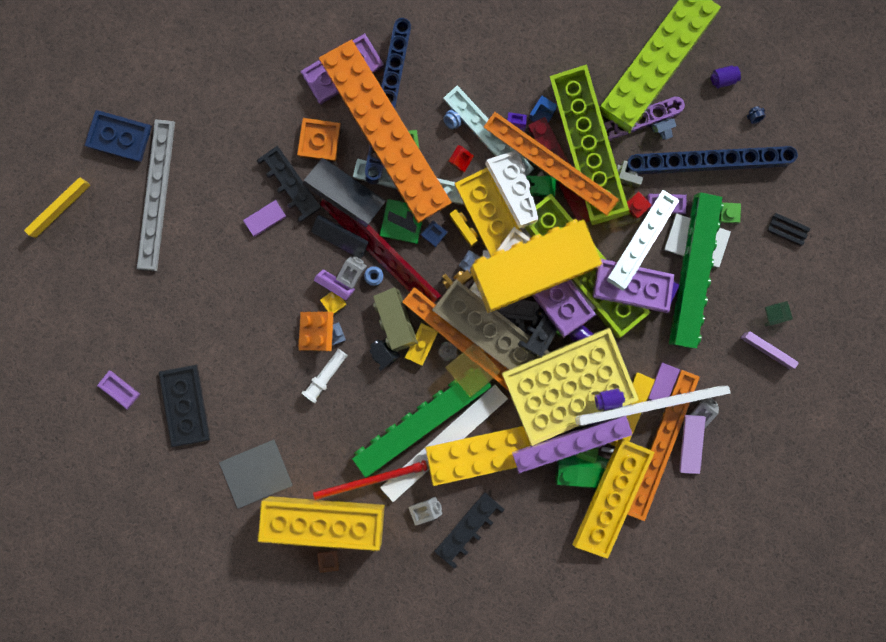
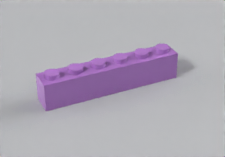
[512,416,632,473]

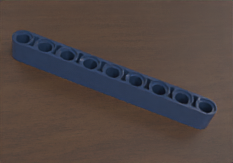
[365,18,411,184]
[625,146,798,175]

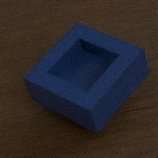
[421,220,448,248]

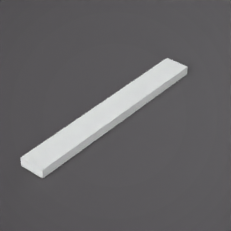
[380,385,508,502]
[575,386,730,425]

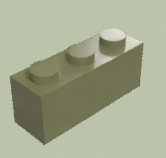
[373,288,418,352]

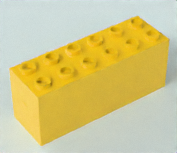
[470,219,602,313]
[258,496,385,550]

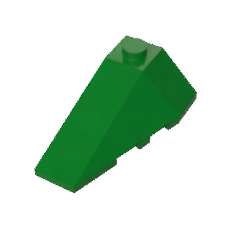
[555,454,609,488]

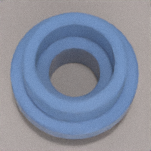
[443,110,461,129]
[364,266,384,286]

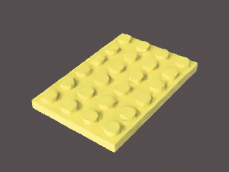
[502,328,639,446]

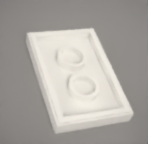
[664,214,731,268]

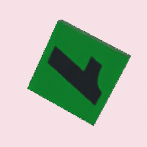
[380,199,422,244]

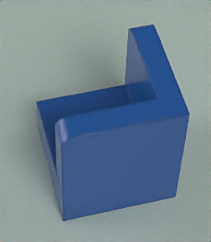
[528,96,558,122]

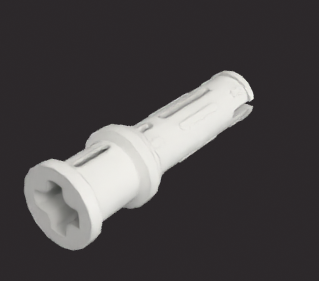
[302,349,348,403]

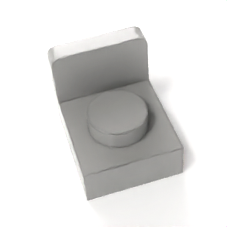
[617,160,643,188]
[336,257,367,289]
[689,398,719,428]
[408,497,442,526]

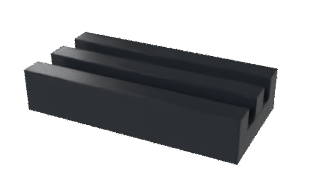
[766,213,811,246]

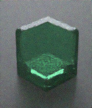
[765,301,793,326]

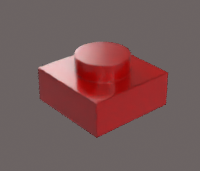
[449,145,474,172]
[627,191,652,219]

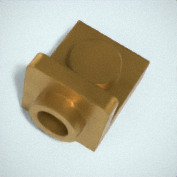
[442,270,472,289]

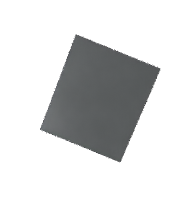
[219,440,293,509]

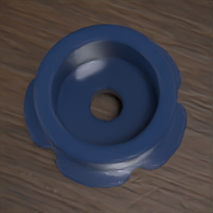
[747,106,766,124]

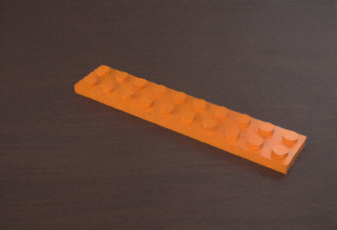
[319,39,452,223]

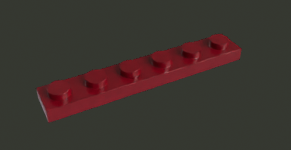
[528,117,591,224]

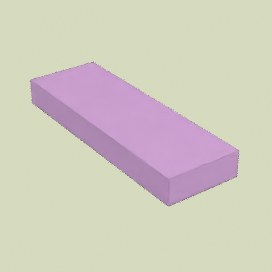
[741,332,798,369]
[679,415,706,474]

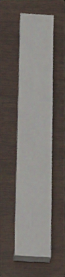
[137,119,175,271]

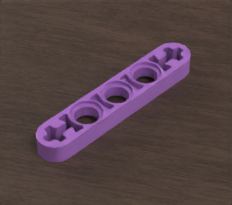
[604,97,685,141]

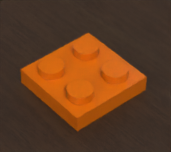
[297,118,341,162]
[299,312,333,351]

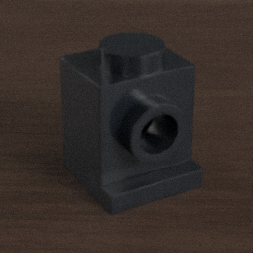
[369,339,401,371]

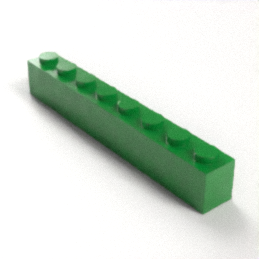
[669,192,723,349]
[352,367,492,478]

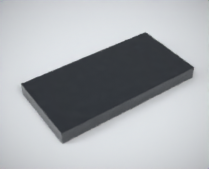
[302,158,386,228]
[159,365,210,447]

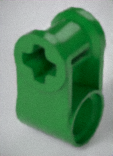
[526,175,556,198]

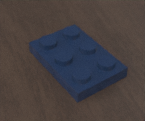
[85,110,152,162]

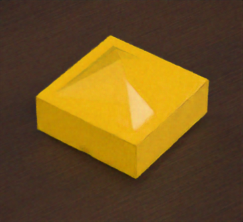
[320,292,347,314]

